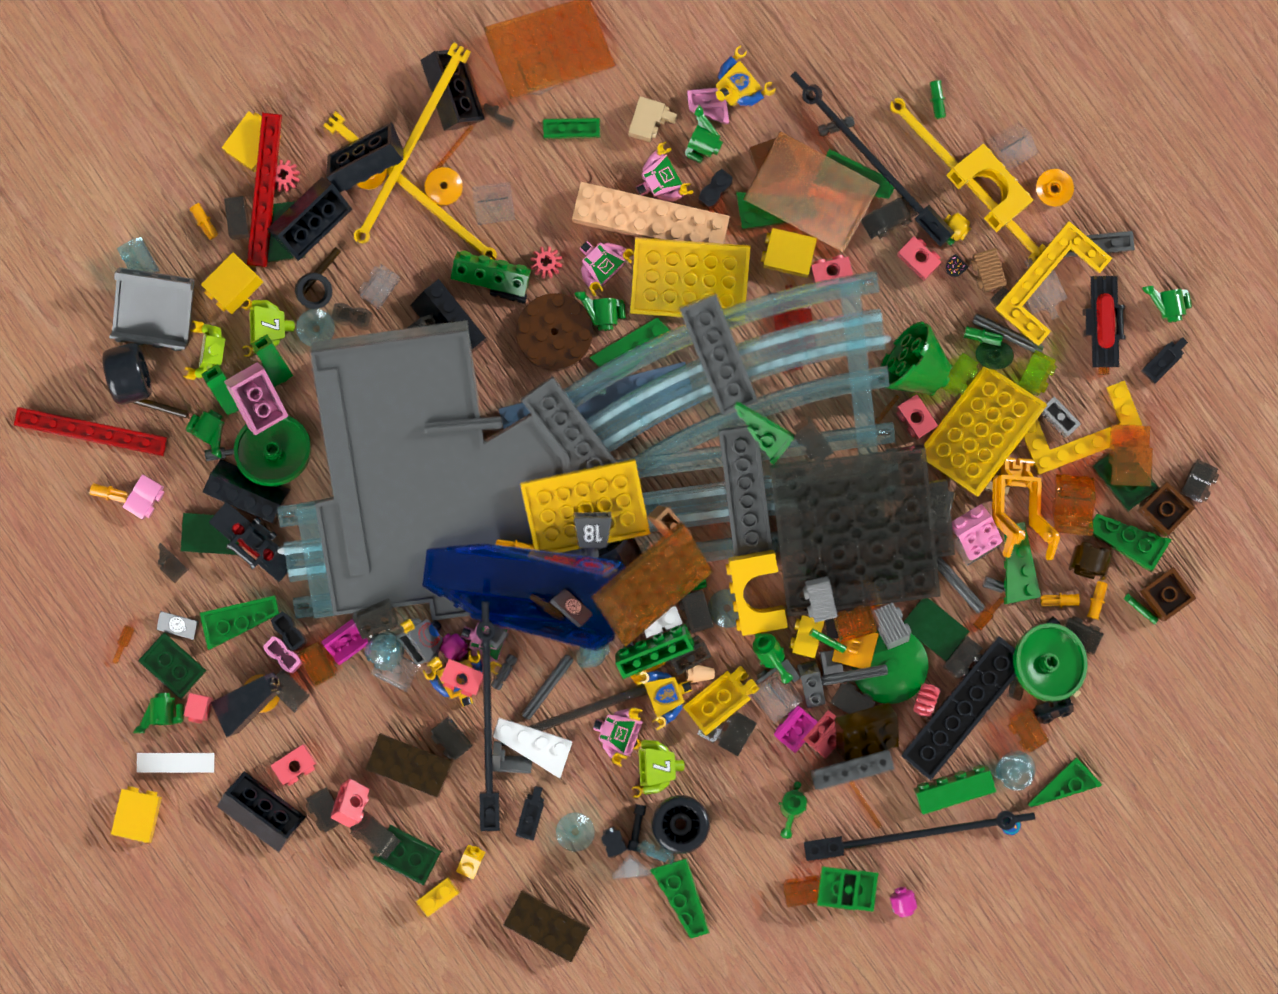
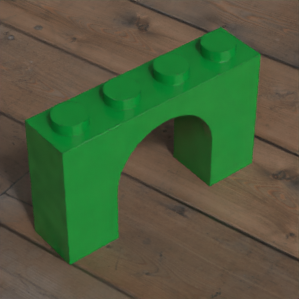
[202,334,293,415]

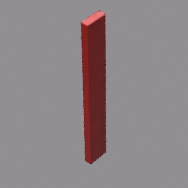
[247,112,282,267]
[14,407,168,456]

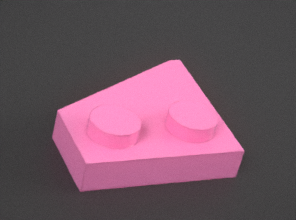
[687,88,729,125]

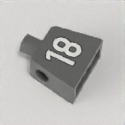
[574,512,612,558]

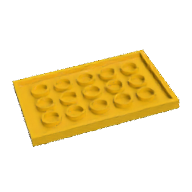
[630,237,750,322]
[916,364,1047,497]
[520,459,651,558]

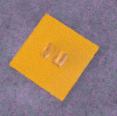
[832,624,879,669]

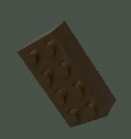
[365,733,453,798]
[503,890,590,962]

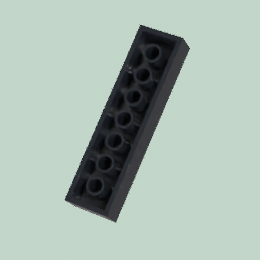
[900,636,1016,780]

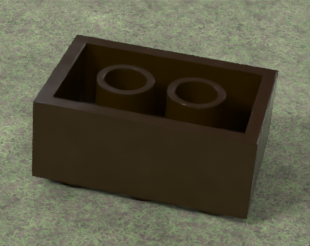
[835,703,899,761]

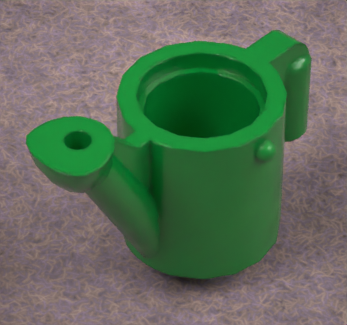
[685,105,723,163]
[1142,286,1192,323]
[574,292,626,331]
[186,409,225,459]
[752,633,793,684]
[133,693,184,734]
[779,781,807,839]

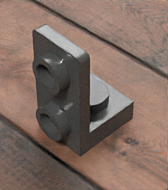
[755,659,800,684]
[797,660,826,708]
[492,741,532,773]

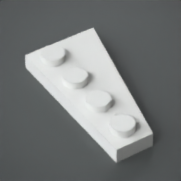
[493,717,572,778]

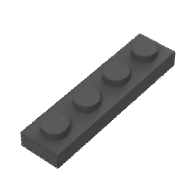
[1064,231,1135,257]

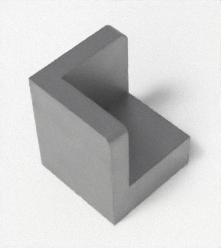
[486,623,509,650]
[820,650,844,675]

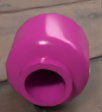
[440,633,468,662]
[890,887,917,917]

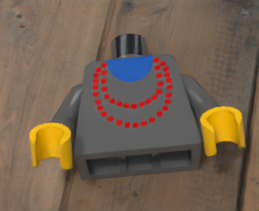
[396,618,442,672]

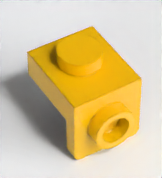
[456,845,485,880]

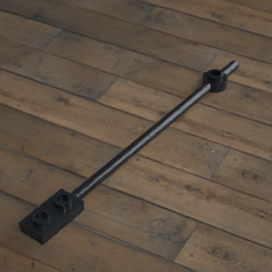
[790,71,955,247]
[476,601,500,831]
[803,811,1035,861]

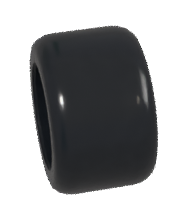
[102,343,152,405]
[652,795,710,854]

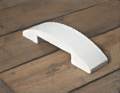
[137,753,215,773]

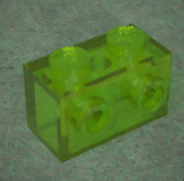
[1018,350,1057,396]
[941,353,979,397]

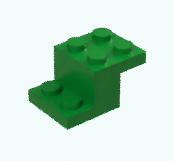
[817,866,878,912]

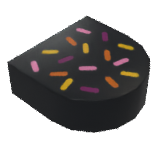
[945,254,968,277]

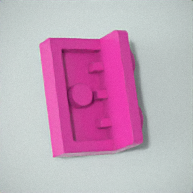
[321,619,370,665]
[774,706,817,754]

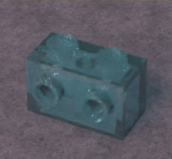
[117,238,160,273]

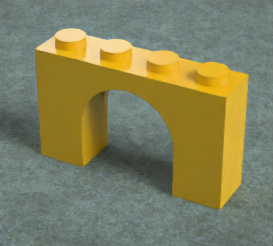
[946,143,1034,233]
[725,549,788,636]

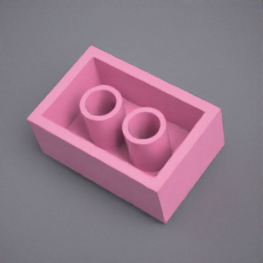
[224,362,288,435]

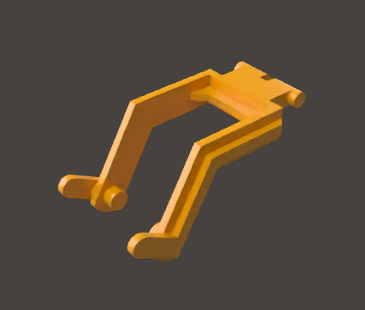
[992,457,1060,560]

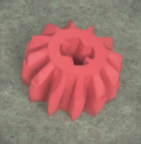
[275,160,300,192]
[530,246,562,279]
[913,683,940,717]

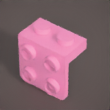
[949,504,1002,560]

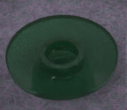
[975,342,1014,370]

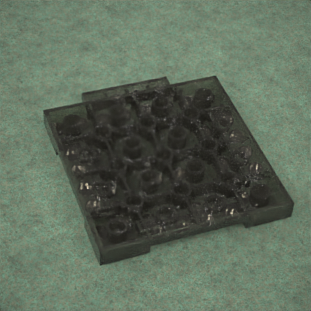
[769,444,955,617]

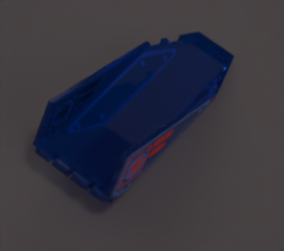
[422,543,626,651]

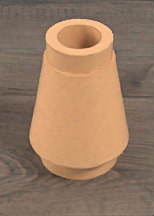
[686,664,715,683]

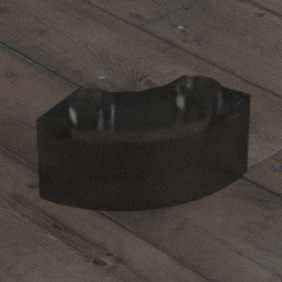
[860,197,918,239]
[350,809,401,859]

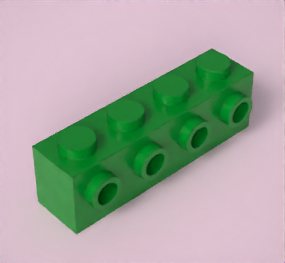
[450,251,532,297]
[615,624,694,679]
[913,765,997,815]

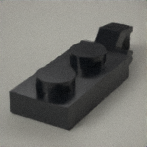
[1141,337,1188,384]
[515,785,545,841]

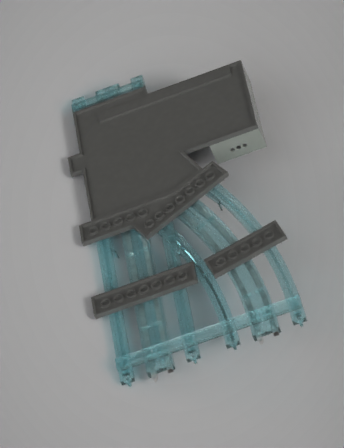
[277,272,907,621]

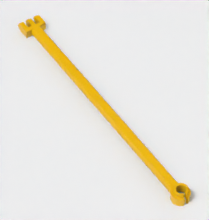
[354,42,471,244]
[890,98,1046,262]
[323,111,497,260]

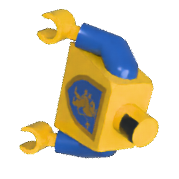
[716,46,776,106]
[423,650,483,707]
[636,671,692,730]

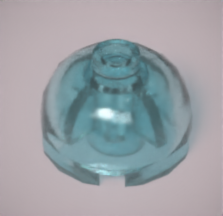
[576,630,609,668]
[365,631,405,670]
[996,751,1036,790]

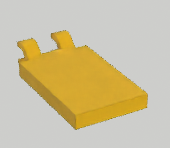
[683,666,760,735]

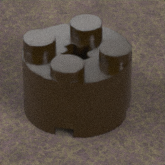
[1068,542,1112,580]

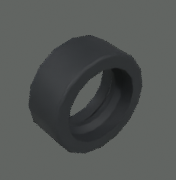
[295,273,333,309]

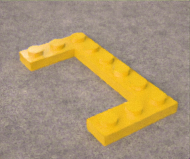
[995,221,1112,346]
[1023,380,1146,475]

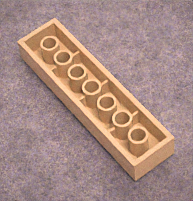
[572,182,730,244]

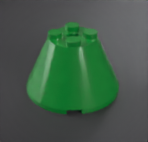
[878,321,952,396]

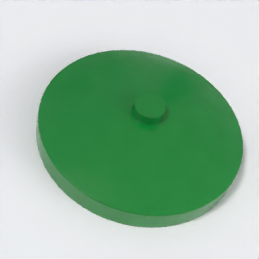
[234,416,311,486]
[1013,623,1088,701]
[851,629,928,704]

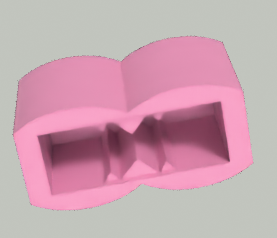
[123,474,164,520]
[263,636,303,674]

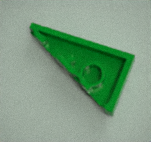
[734,401,795,465]
[1027,757,1103,808]

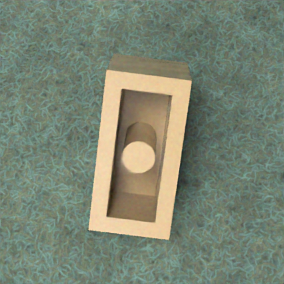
[629,96,677,142]

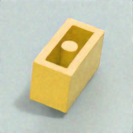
[789,615,824,659]
[416,877,460,917]

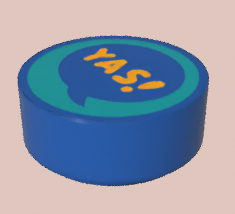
[1002,817,1021,835]

